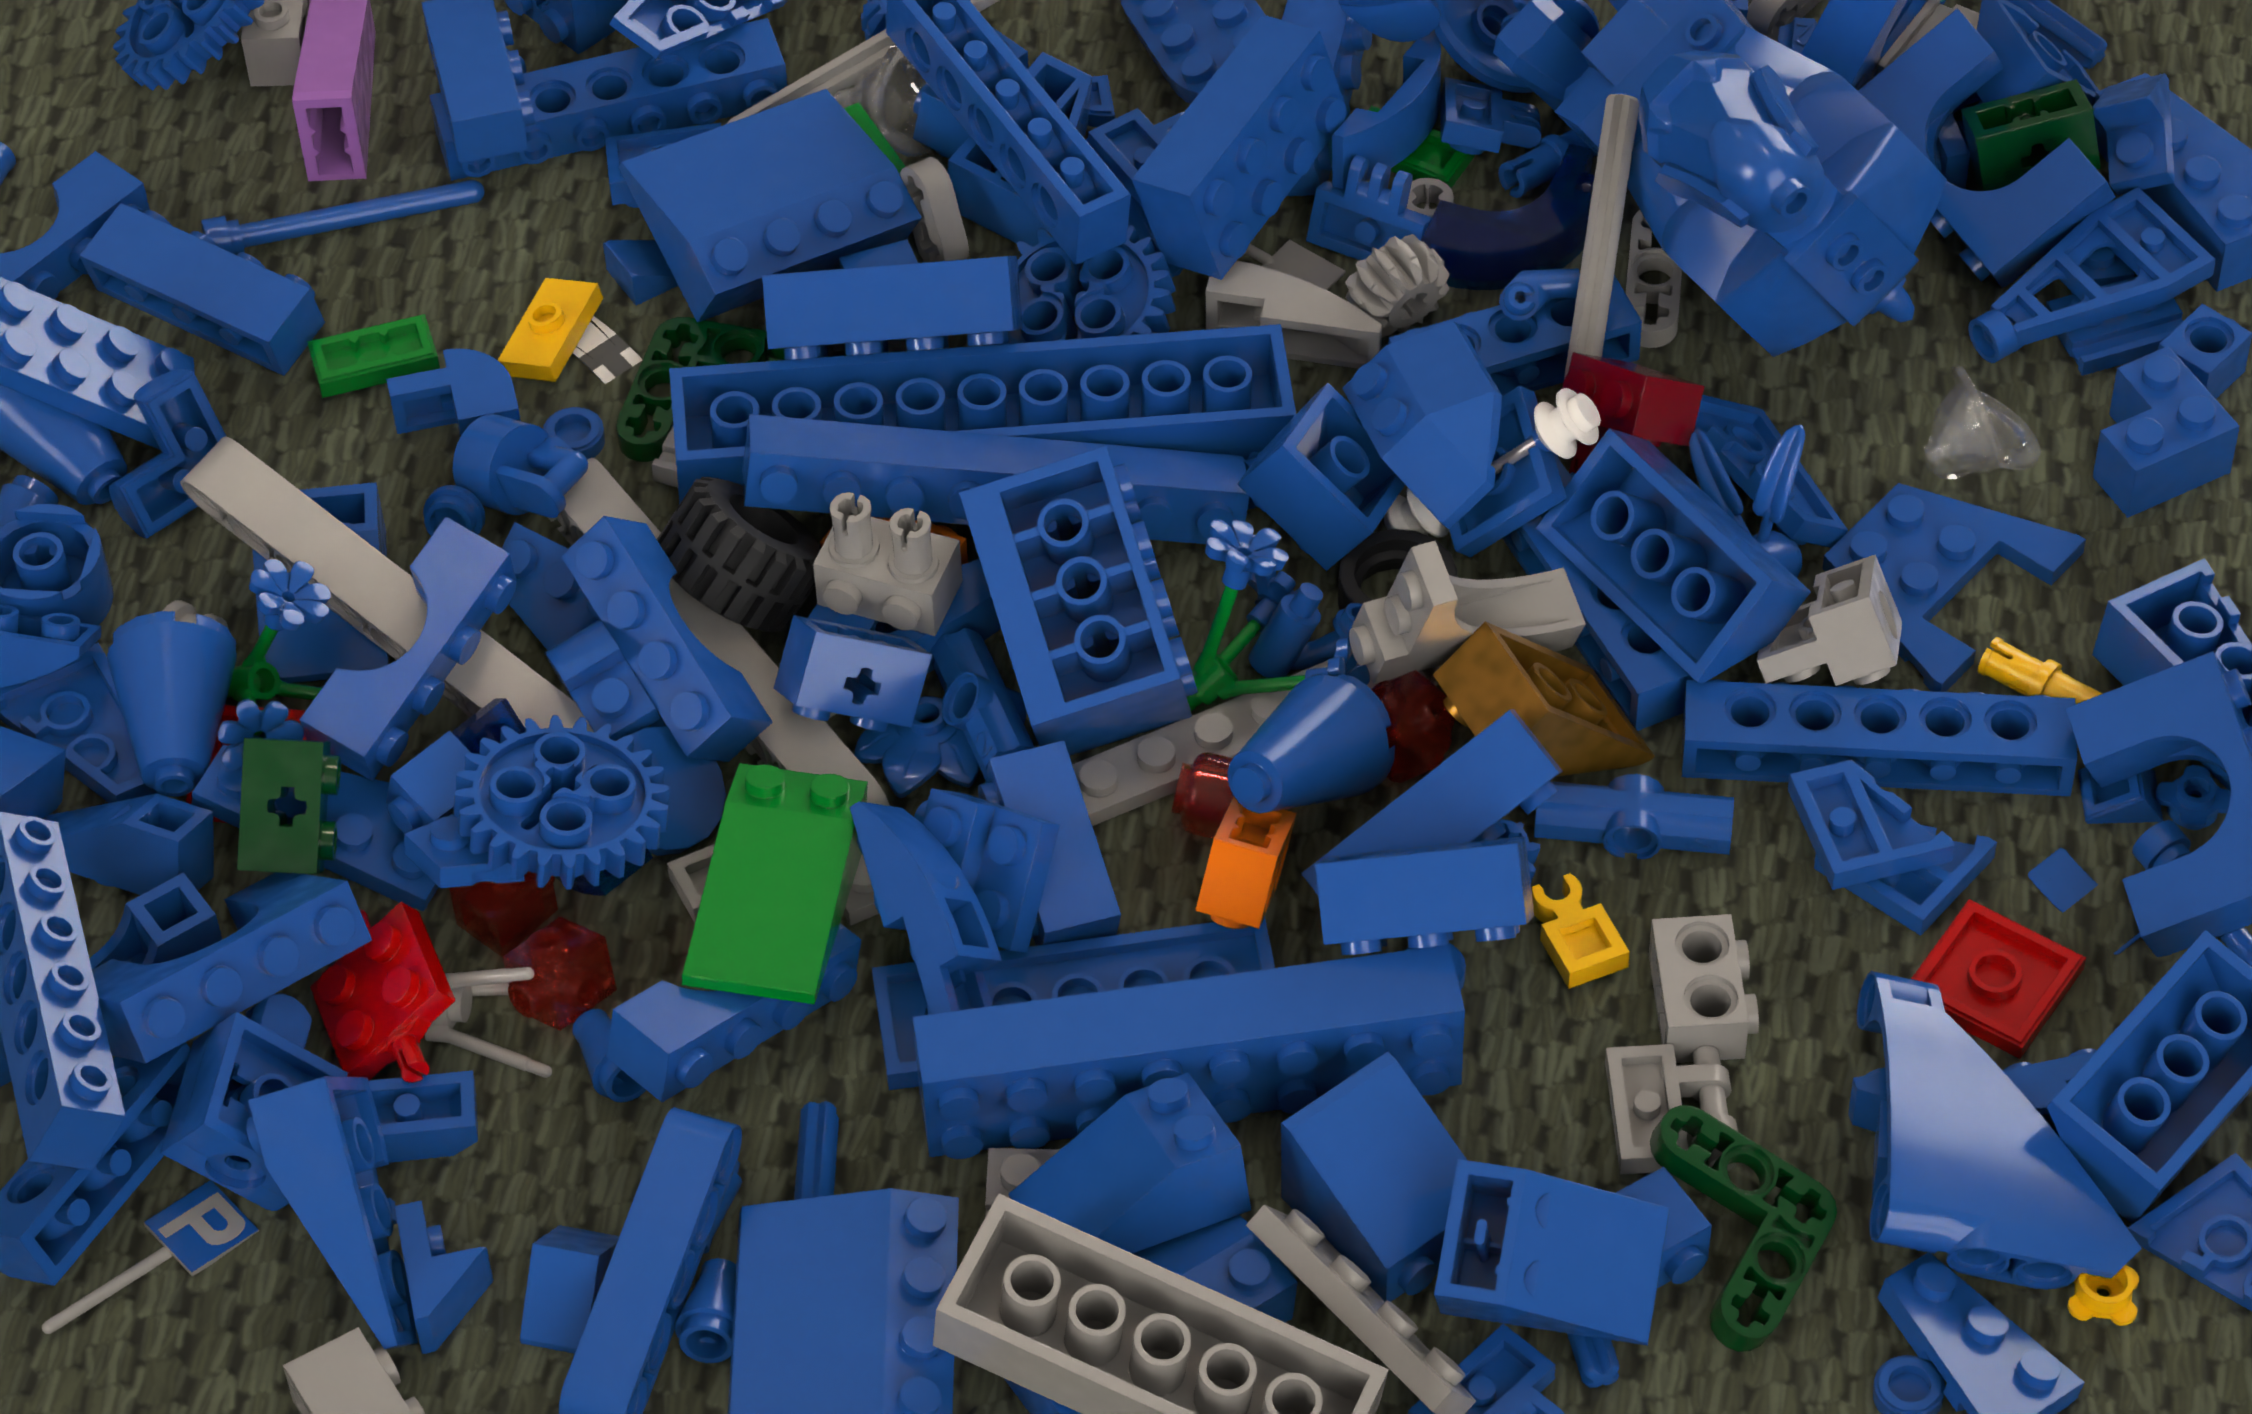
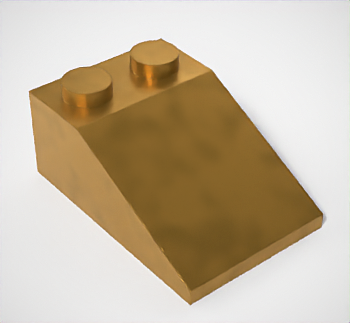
[1433,621,1655,777]

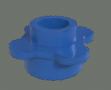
[2155,765,2231,830]

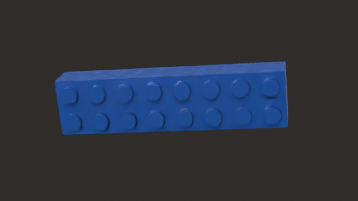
[912,945,1465,1159]

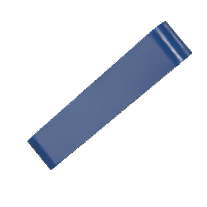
[559,1107,742,1414]

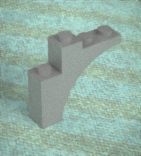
[1349,541,1586,686]

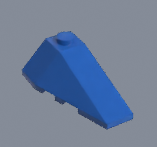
[609,0,788,59]
[247,1076,418,1349]

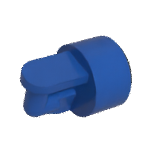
[453,414,588,518]

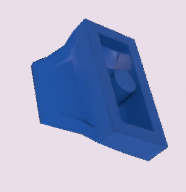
[369,1070,478,1163]

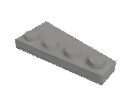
[1246,1205,1476,1414]

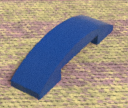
[1332,31,1441,189]

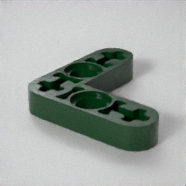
[616,317,820,462]
[1650,1105,1837,1352]

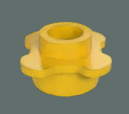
[2067,1265,2139,1326]

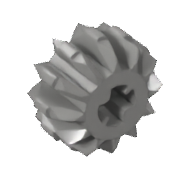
[1345,234,1450,337]

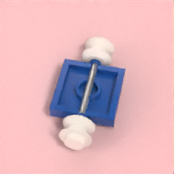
[1384,386,1601,557]

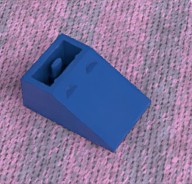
[252,482,390,683]
[1434,1159,1670,1346]

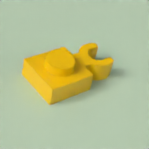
[1532,873,1630,989]

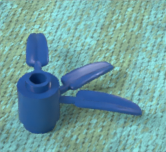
[1689,425,1805,578]

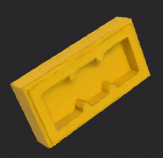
[498,278,603,382]

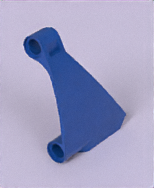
[1857,971,2142,1290]

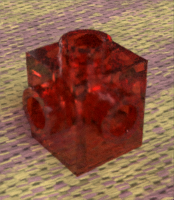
[1371,670,1456,783]
[503,917,617,1031]

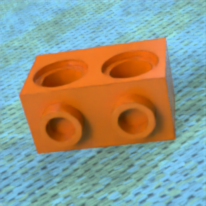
[1195,797,1297,929]

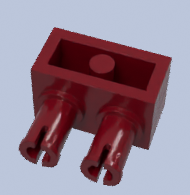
[1562,352,1705,473]

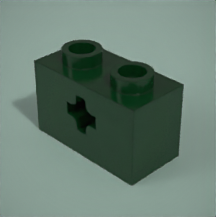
[1961,79,2101,191]
[237,737,341,874]

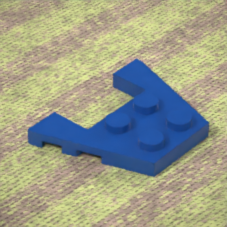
[1822,483,2086,692]

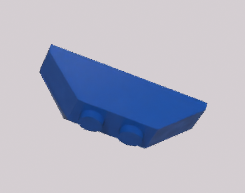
[1342,321,1502,530]

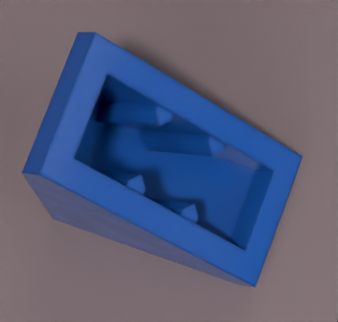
[520,1225,619,1354]

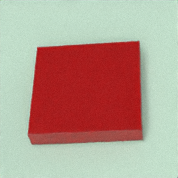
[1911,899,2086,1059]

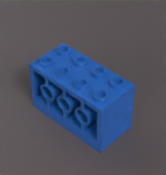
[959,446,1198,756]

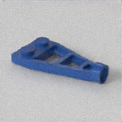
[1968,187,2215,363]

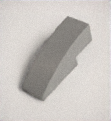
[1205,261,1382,369]

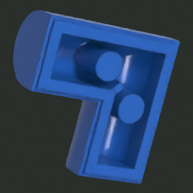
[108,369,226,539]

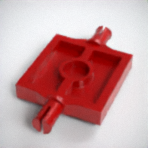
[310,902,456,1083]

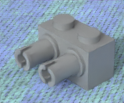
[813,492,963,636]

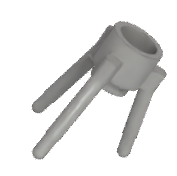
[425,967,552,1078]

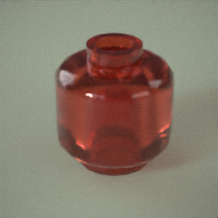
[1171,752,1234,839]

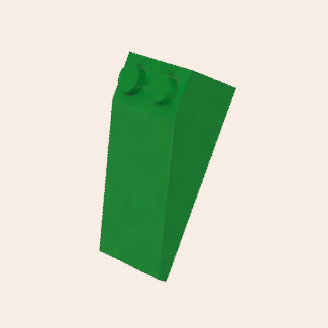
[682,763,868,1005]

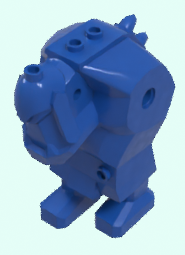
[1493,0,1947,357]

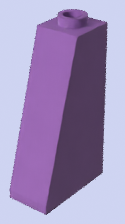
[292,0,376,181]

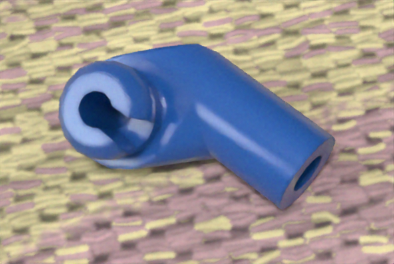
[1499,268,1580,321]

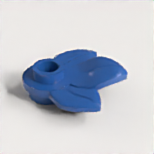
[854,696,980,798]

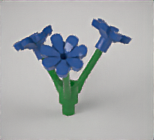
[1186,519,1370,712]
[218,559,331,770]

